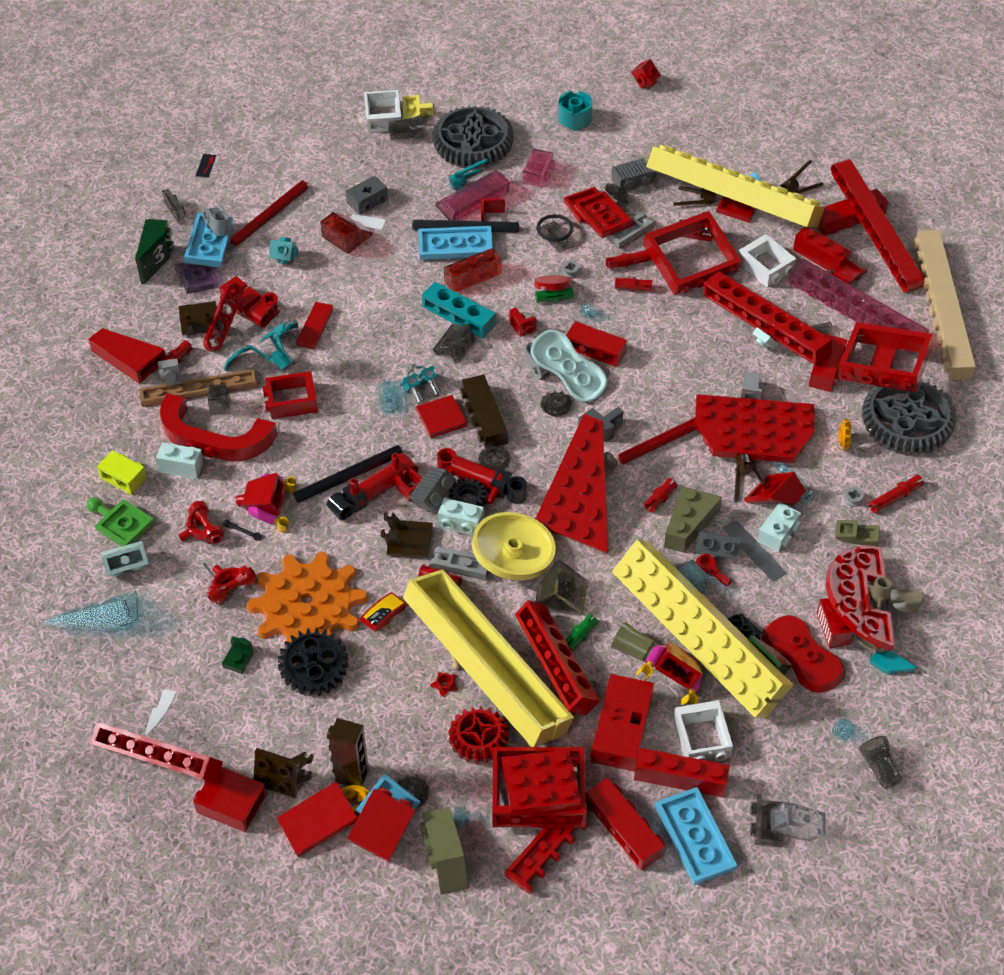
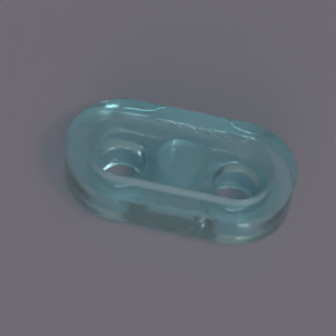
[379,381,399,415]

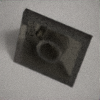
[535,560,588,616]

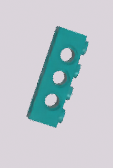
[421,282,496,339]

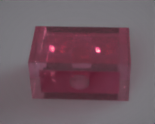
[523,148,556,188]

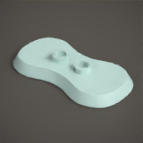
[531,330,607,402]

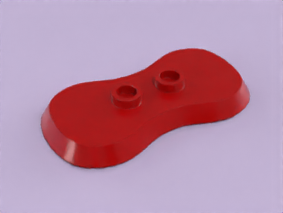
[761,615,846,693]

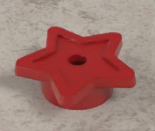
[430,672,458,697]

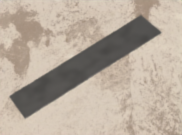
[722,520,788,582]

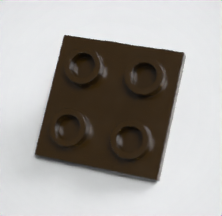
[178,301,220,336]
[380,512,433,558]
[253,748,313,798]

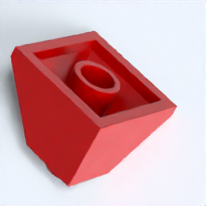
[744,472,806,505]

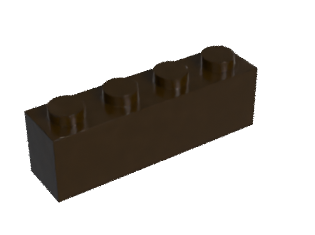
[459,374,508,449]
[327,718,369,787]

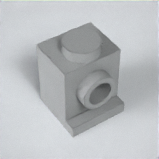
[158,358,182,386]
[741,372,763,399]

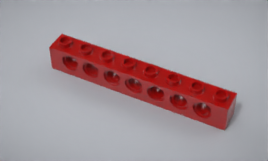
[704,271,832,365]

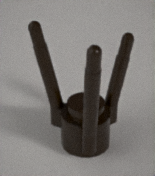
[780,160,824,194]
[673,186,716,206]
[734,454,766,502]

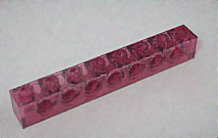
[788,259,929,355]

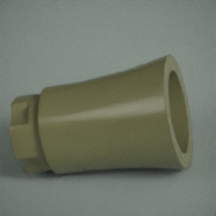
[611,621,658,662]

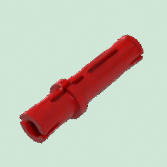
[605,250,652,269]
[868,474,924,514]

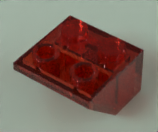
[320,212,373,254]

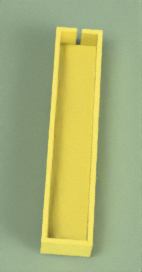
[646,145,825,228]
[612,540,794,718]
[403,569,574,747]

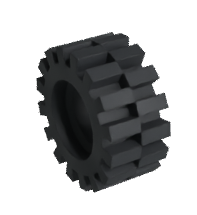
[449,478,486,508]

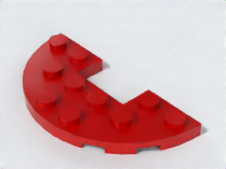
[826,545,895,651]

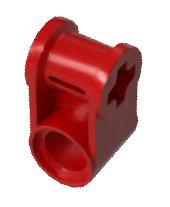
[246,292,280,328]

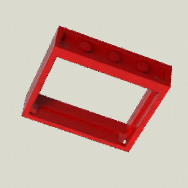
[643,211,742,295]
[838,322,933,392]
[492,747,586,828]

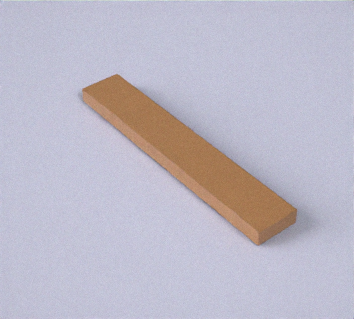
[139,369,258,407]

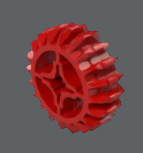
[448,705,509,764]

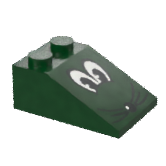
[135,219,175,284]

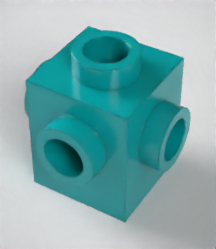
[269,237,298,264]

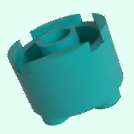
[558,91,593,131]

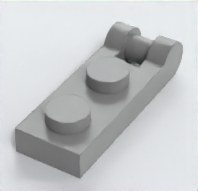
[606,212,656,248]
[429,547,488,579]

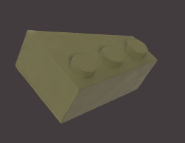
[664,486,722,553]
[420,807,468,894]

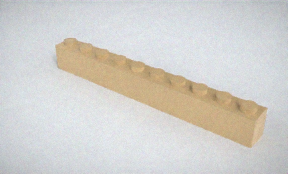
[913,230,976,380]

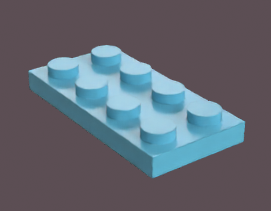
[184,213,233,268]
[418,226,493,260]
[655,787,737,885]

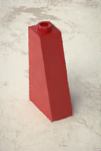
[88,328,166,384]

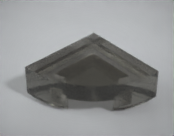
[813,321,832,335]

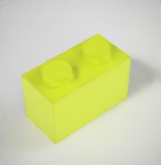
[97,450,147,495]

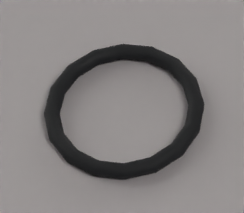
[536,214,574,242]

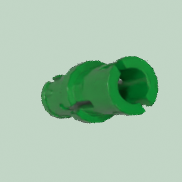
[535,287,574,303]
[565,614,598,652]

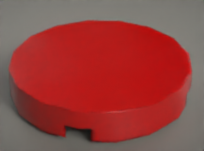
[534,275,571,291]

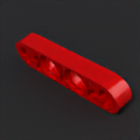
[203,283,244,352]

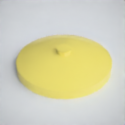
[472,512,556,580]

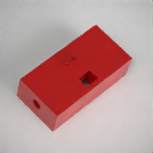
[591,674,654,772]

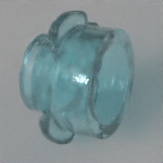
[580,302,597,319]
[832,719,855,740]
[453,805,470,828]

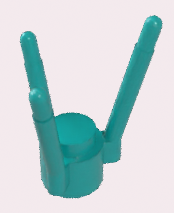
[449,159,488,192]

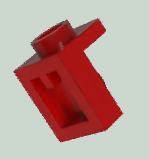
[509,307,537,337]

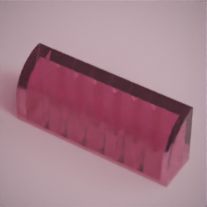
[435,170,510,220]

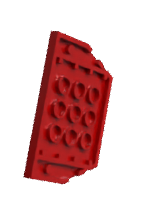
[695,394,815,463]

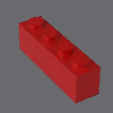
[818,188,889,236]
[634,747,730,798]
[586,778,665,871]

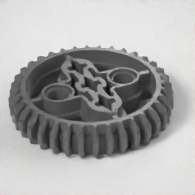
[432,105,514,168]
[862,379,956,455]

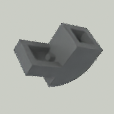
[578,407,624,442]

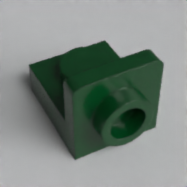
[222,636,254,674]

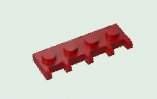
[504,823,588,894]

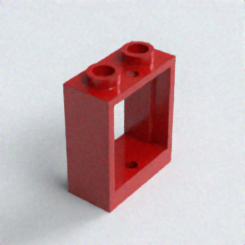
[262,371,318,419]

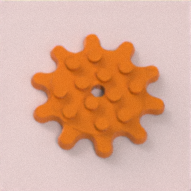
[246,552,368,649]

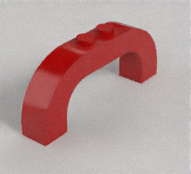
[160,393,277,461]

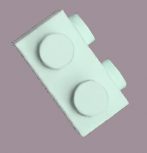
[156,442,204,479]
[438,498,484,536]
[757,502,802,552]
[101,541,149,577]

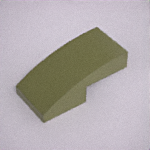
[835,520,880,547]

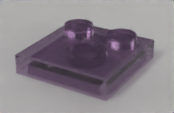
[175,263,223,294]

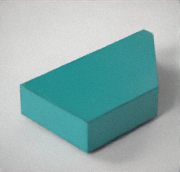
[869,650,916,675]

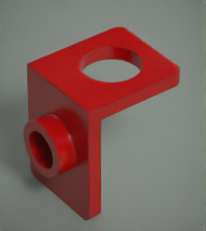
[481,198,505,221]

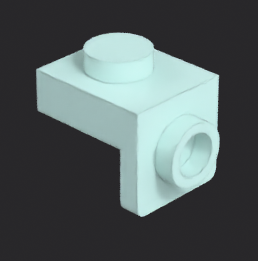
[752,328,780,350]

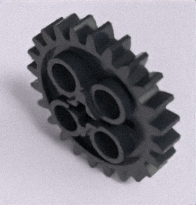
[278,628,349,696]

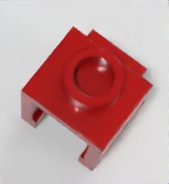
[395,467,422,502]

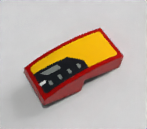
[360,592,407,632]

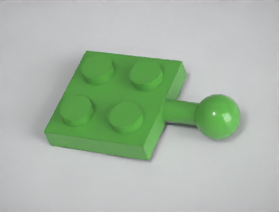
[87,497,155,547]

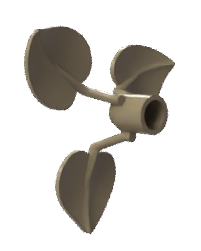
[825,577,924,653]

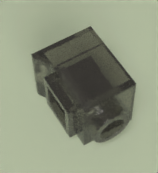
[208,385,232,415]

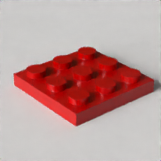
[501,750,581,816]

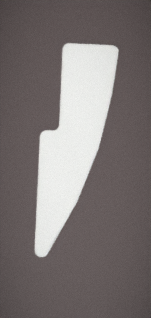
[145,689,176,734]

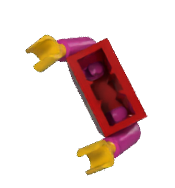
[236,473,296,532]
[636,641,703,705]

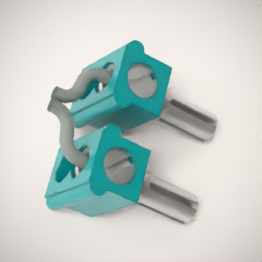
[399,363,440,403]

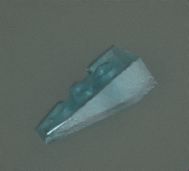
[44,590,138,630]

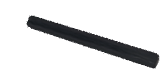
[412,219,519,233]
[293,445,403,503]

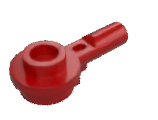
[695,554,732,587]

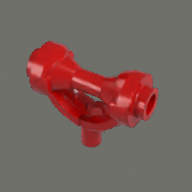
[178,501,224,544]
[207,565,256,605]

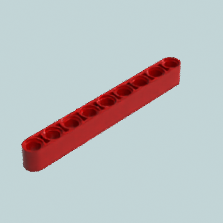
[831,159,924,292]

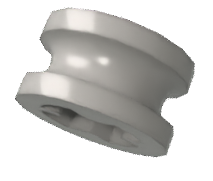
[562,261,579,278]
[844,487,864,507]

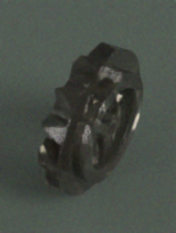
[605,183,630,204]
[541,389,572,416]
[478,446,510,471]
[397,774,429,808]

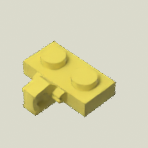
[402,95,434,124]

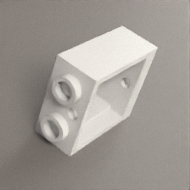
[364,90,402,133]
[738,234,796,287]
[674,700,733,761]

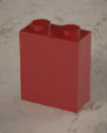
[193,767,267,832]
[347,787,415,862]

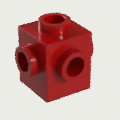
[631,58,661,88]

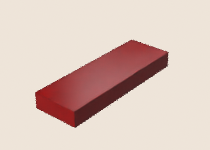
[296,301,334,350]

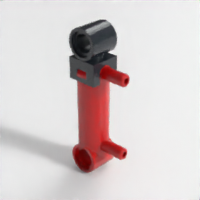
[437,448,527,504]
[326,453,419,521]

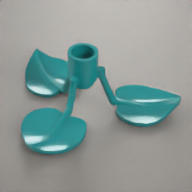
[224,320,298,371]

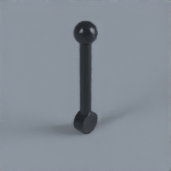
[223,519,261,541]

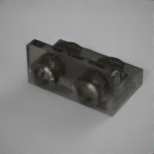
[433,324,476,363]
[750,794,783,847]

